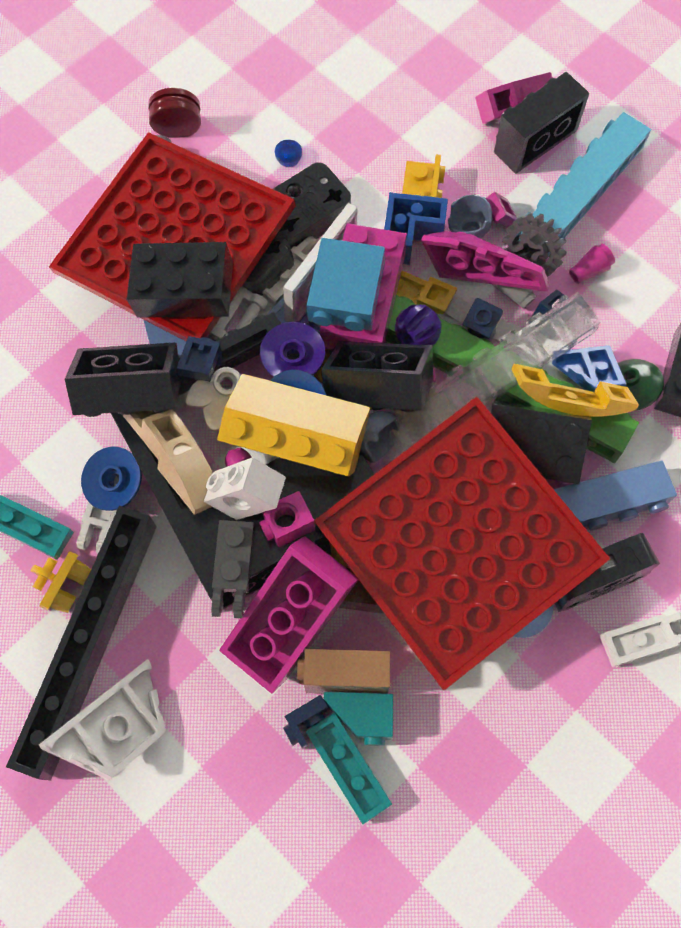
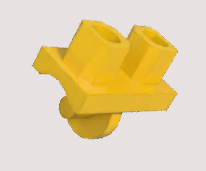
[30,551,91,613]

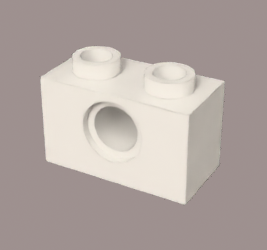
[204,457,286,520]

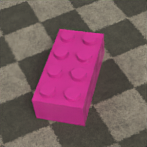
[320,223,407,350]
[219,536,358,694]

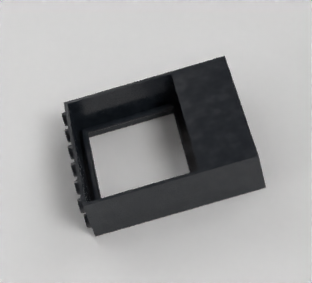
[111,312,374,610]

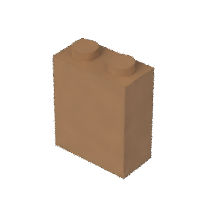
[297,649,390,694]

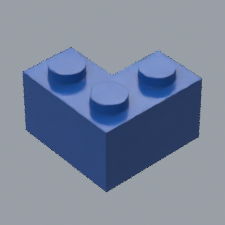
[384,192,448,265]

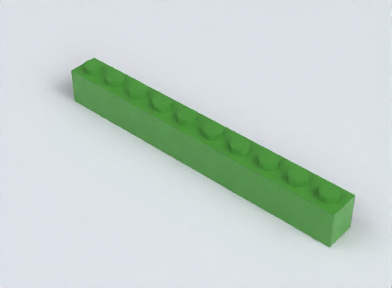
[386,295,639,464]

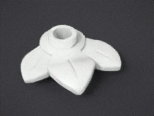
[186,367,241,431]

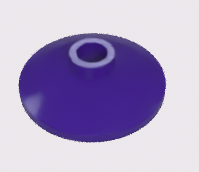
[260,322,325,377]

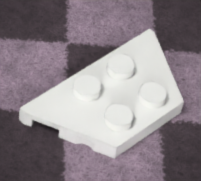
[39,659,166,780]

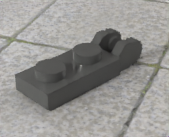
[211,520,255,618]

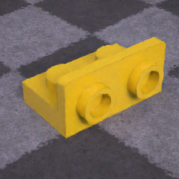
[402,154,446,198]

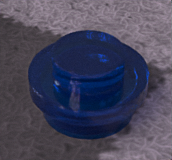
[274,139,302,167]

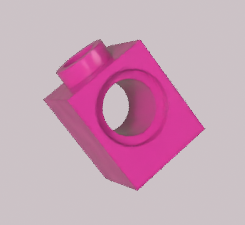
[259,491,315,548]

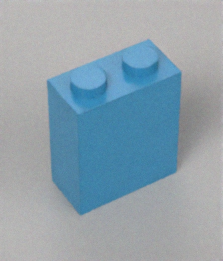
[306,238,385,331]

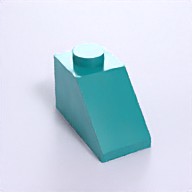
[324,692,393,746]

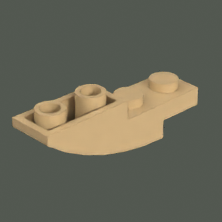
[123,409,213,515]

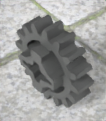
[502,213,567,277]

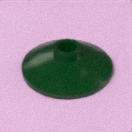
[618,359,664,411]

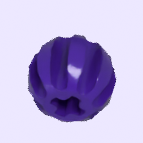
[394,304,442,345]

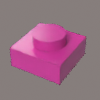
[486,191,517,227]

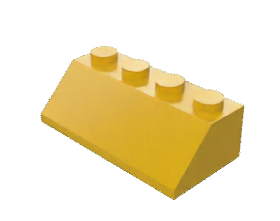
[217,374,371,476]

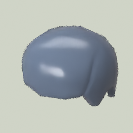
[448,194,493,239]
[360,411,400,463]

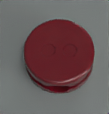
[148,87,201,138]

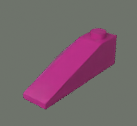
[421,231,550,292]

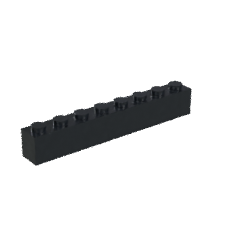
[6,506,157,781]

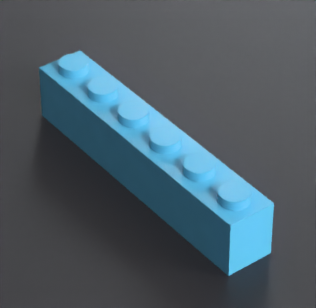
[519,112,652,256]

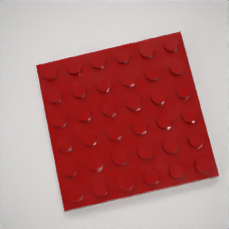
[49,132,296,341]
[314,396,610,691]

